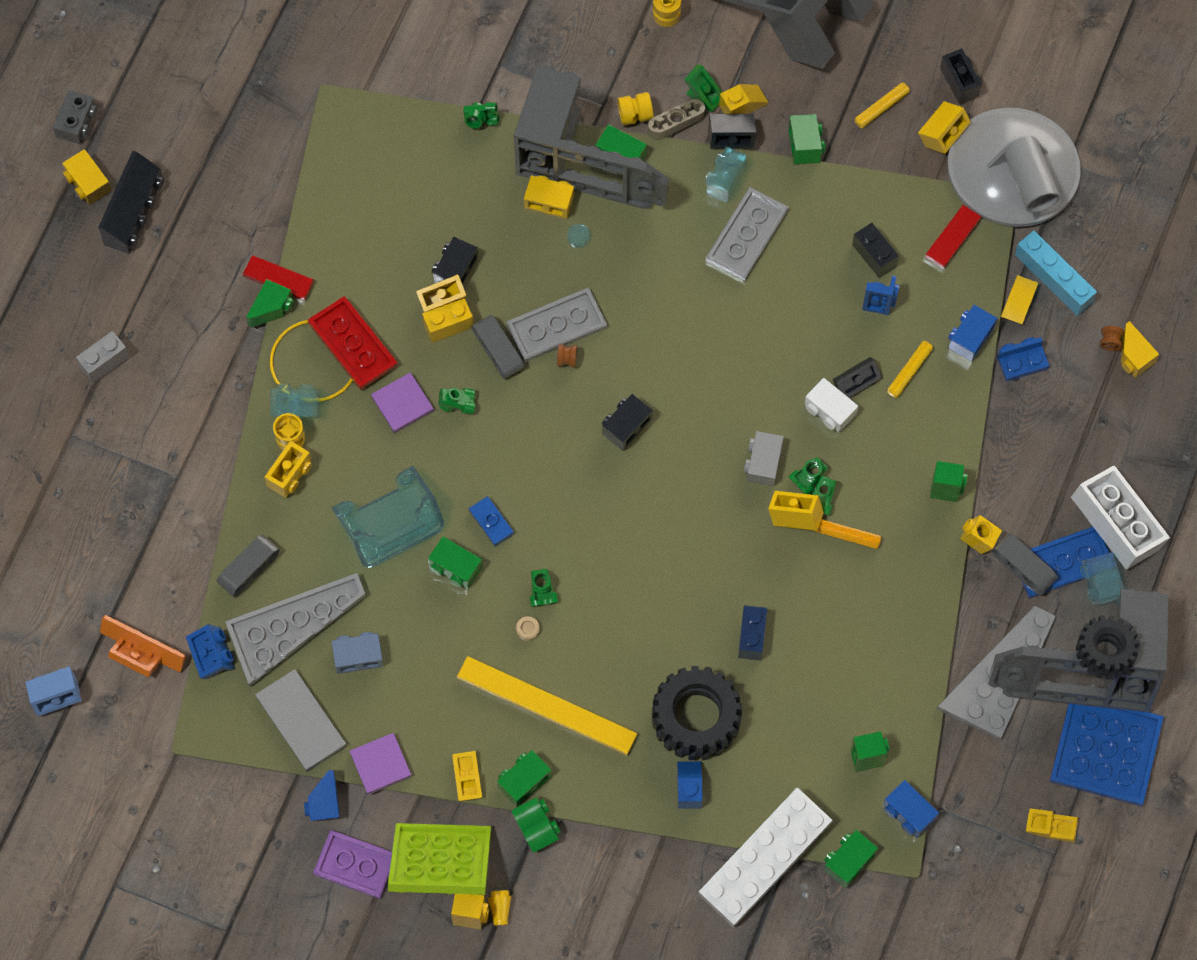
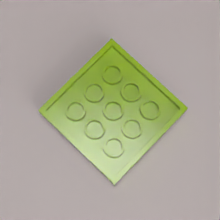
[388,823,491,895]

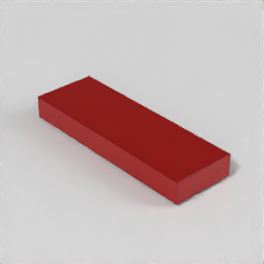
[925,205,982,269]
[243,255,314,301]

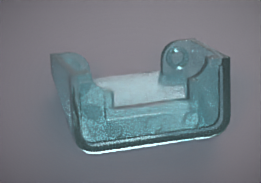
[331,466,444,567]

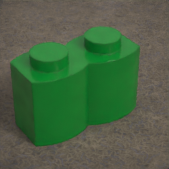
[511,796,561,853]

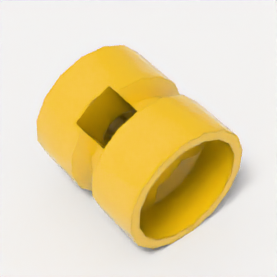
[653,0,681,27]
[617,92,654,126]
[273,413,305,450]

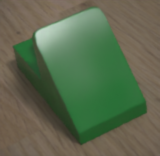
[684,64,722,112]

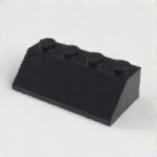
[98,151,164,254]

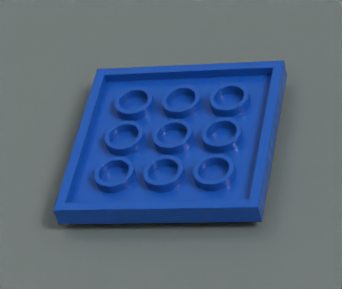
[1049,704,1164,807]

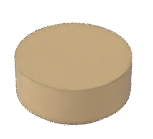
[516,616,540,641]

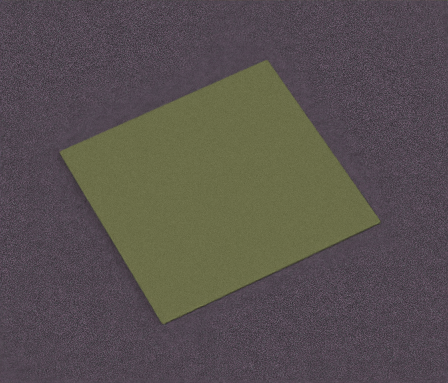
[171,84,1013,879]

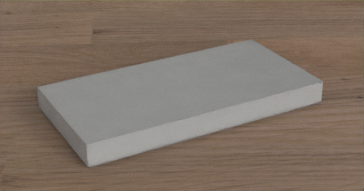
[706,187,789,281]
[506,287,607,362]
[255,669,346,772]

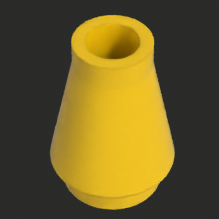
[488,890,511,926]

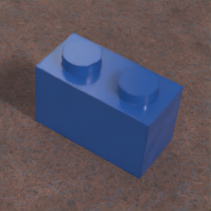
[948,305,997,362]
[883,780,939,838]

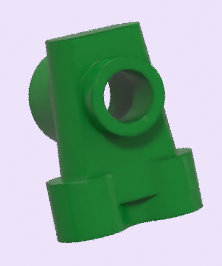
[463,102,500,129]
[438,388,475,415]
[788,457,828,494]
[812,475,837,515]
[529,569,558,607]

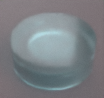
[567,224,590,248]

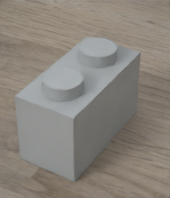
[76,331,129,384]
[744,431,783,486]

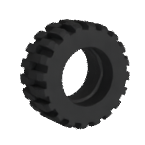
[652,666,742,761]

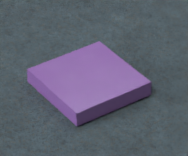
[371,373,434,434]
[350,733,412,795]

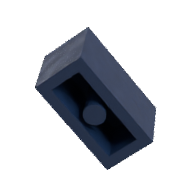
[738,605,767,661]

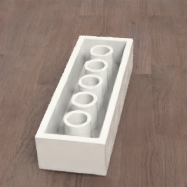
[698,788,832,928]

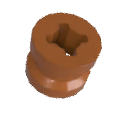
[1100,326,1124,351]
[557,344,577,368]

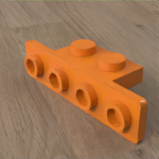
[100,615,186,678]

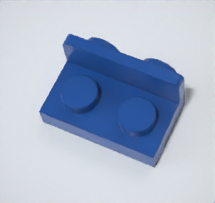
[862,275,899,315]
[997,337,1049,382]
[186,624,234,679]

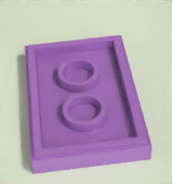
[313,830,392,899]

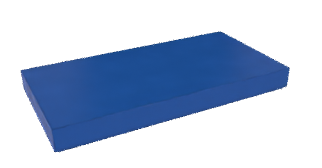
[1021,527,1115,599]

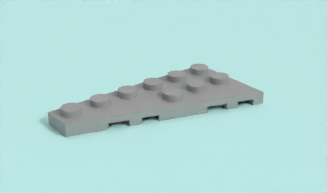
[225,573,366,687]
[936,606,1055,740]

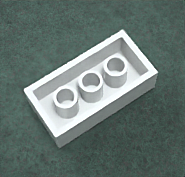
[1071,466,1170,570]

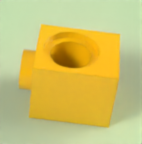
[960,515,1002,554]

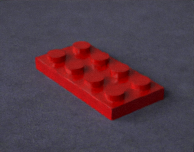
[308,296,398,390]

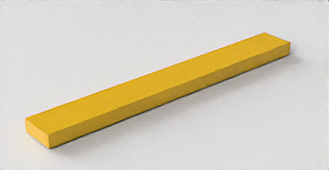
[457,656,637,756]

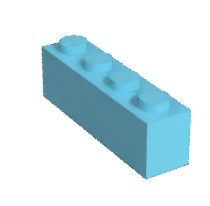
[1015,230,1097,316]

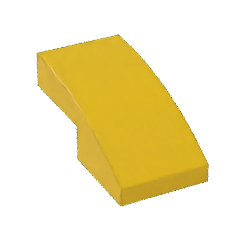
[1001,275,1038,325]
[452,751,482,801]
[1026,808,1079,843]

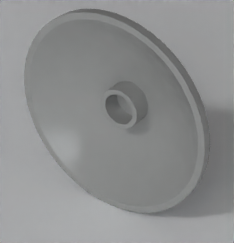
[947,108,1081,227]

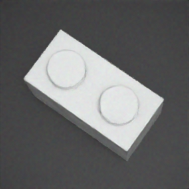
[804,378,858,433]

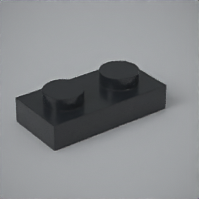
[832,357,882,398]

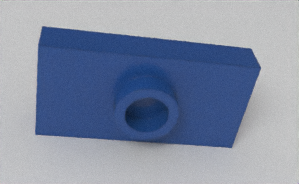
[469,496,514,546]

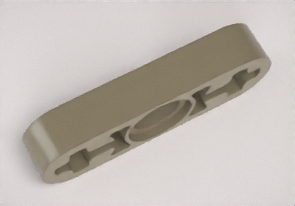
[648,99,705,139]

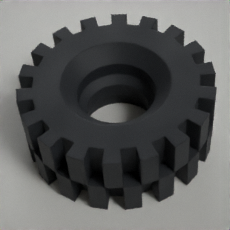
[1076,615,1140,680]

